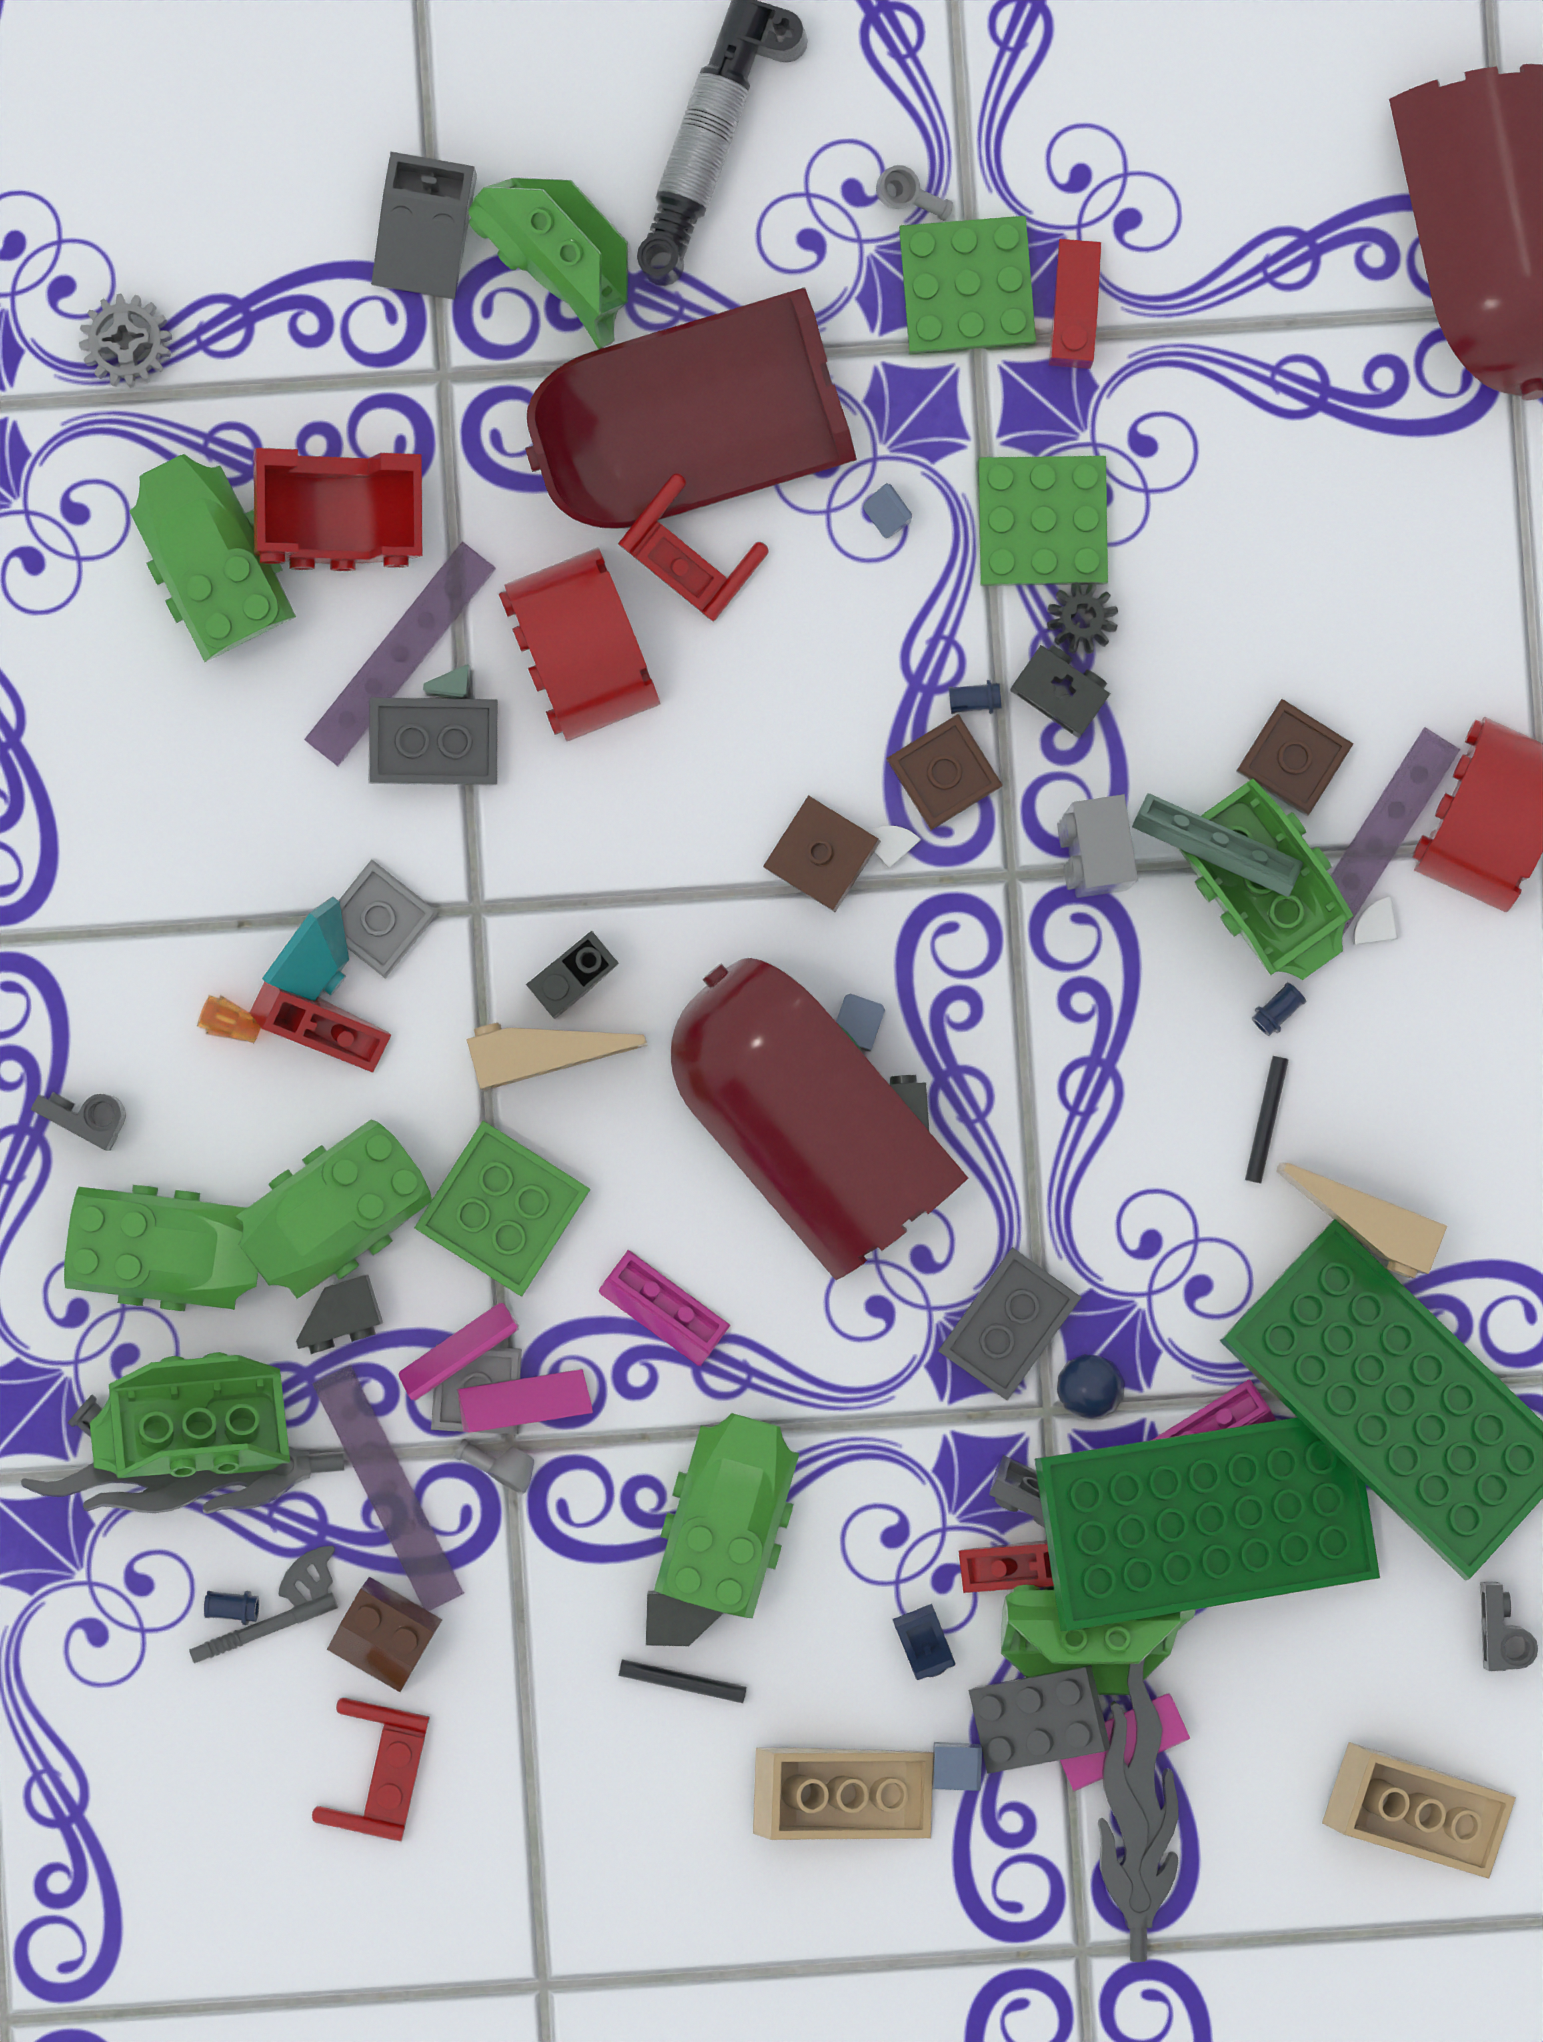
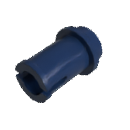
[949,680,1002,714]
[1252,982,1307,1036]
[204,1591,259,1625]

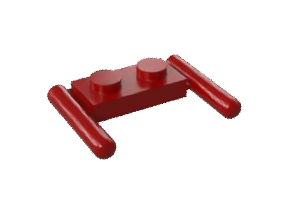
[618,473,769,622]
[312,1697,430,1842]

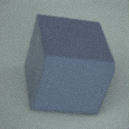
[836,993,885,1051]
[932,1742,982,1791]

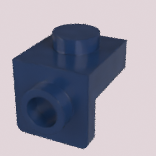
[892,1604,956,1680]

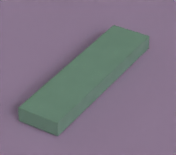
[1132,793,1304,897]

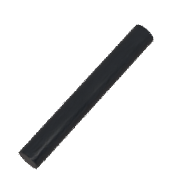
[1245,1056,1289,1184]
[618,1659,747,1703]

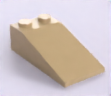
[466,1022,648,1091]
[1276,1163,1447,1279]
[1322,1742,1516,1879]
[753,1748,933,1840]

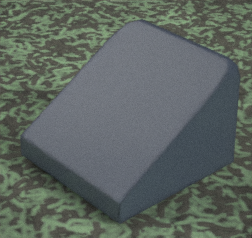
[863,483,912,538]

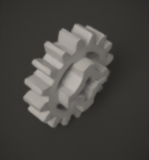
[79,294,172,388]

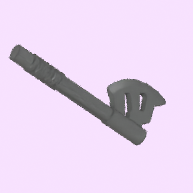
[189,1546,338,1663]

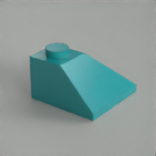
[262,897,349,1001]

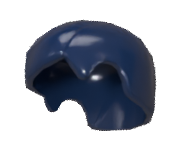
[1057,1354,1125,1420]

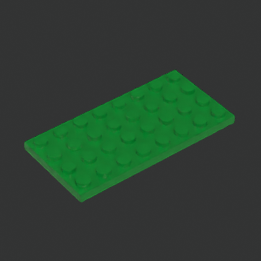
[1219,1219,1543,1581]
[1034,1417,1380,1631]

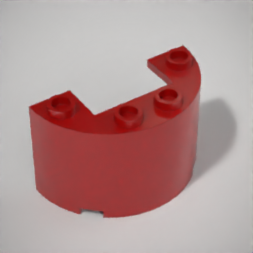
[253,448,423,571]
[499,547,661,742]
[1412,717,1543,912]

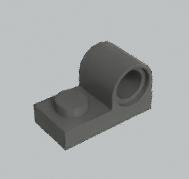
[30,1092,126,1151]
[1480,1582,1538,1671]

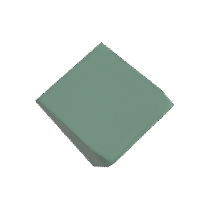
[423,664,471,699]

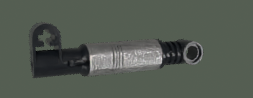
[637,0,808,286]

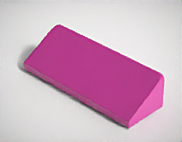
[598,1250,730,1366]
[398,1303,520,1401]
[457,1369,593,1433]
[1152,1379,1276,1440]
[1060,1693,1190,1792]

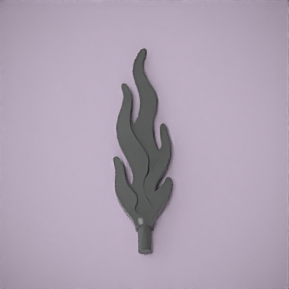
[21,1446,344,1514]
[1098,1657,1178,1962]

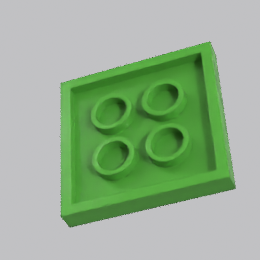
[899,216,1036,354]
[978,456,1108,586]
[414,1120,591,1297]

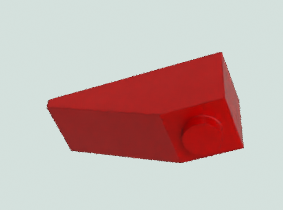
[1049,239,1101,369]
[249,981,391,1073]
[958,1540,1054,1593]

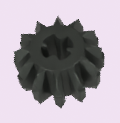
[1047,582,1118,654]

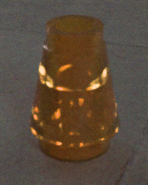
[196,995,261,1044]

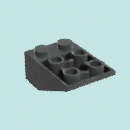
[371,152,477,300]

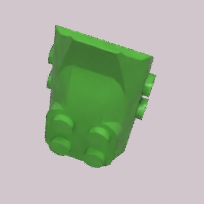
[468,177,628,349]
[129,454,296,662]
[1178,779,1354,980]
[236,1119,432,1299]
[64,1184,258,1311]
[90,1352,290,1478]
[654,1413,800,1619]
[1001,1585,1196,1695]

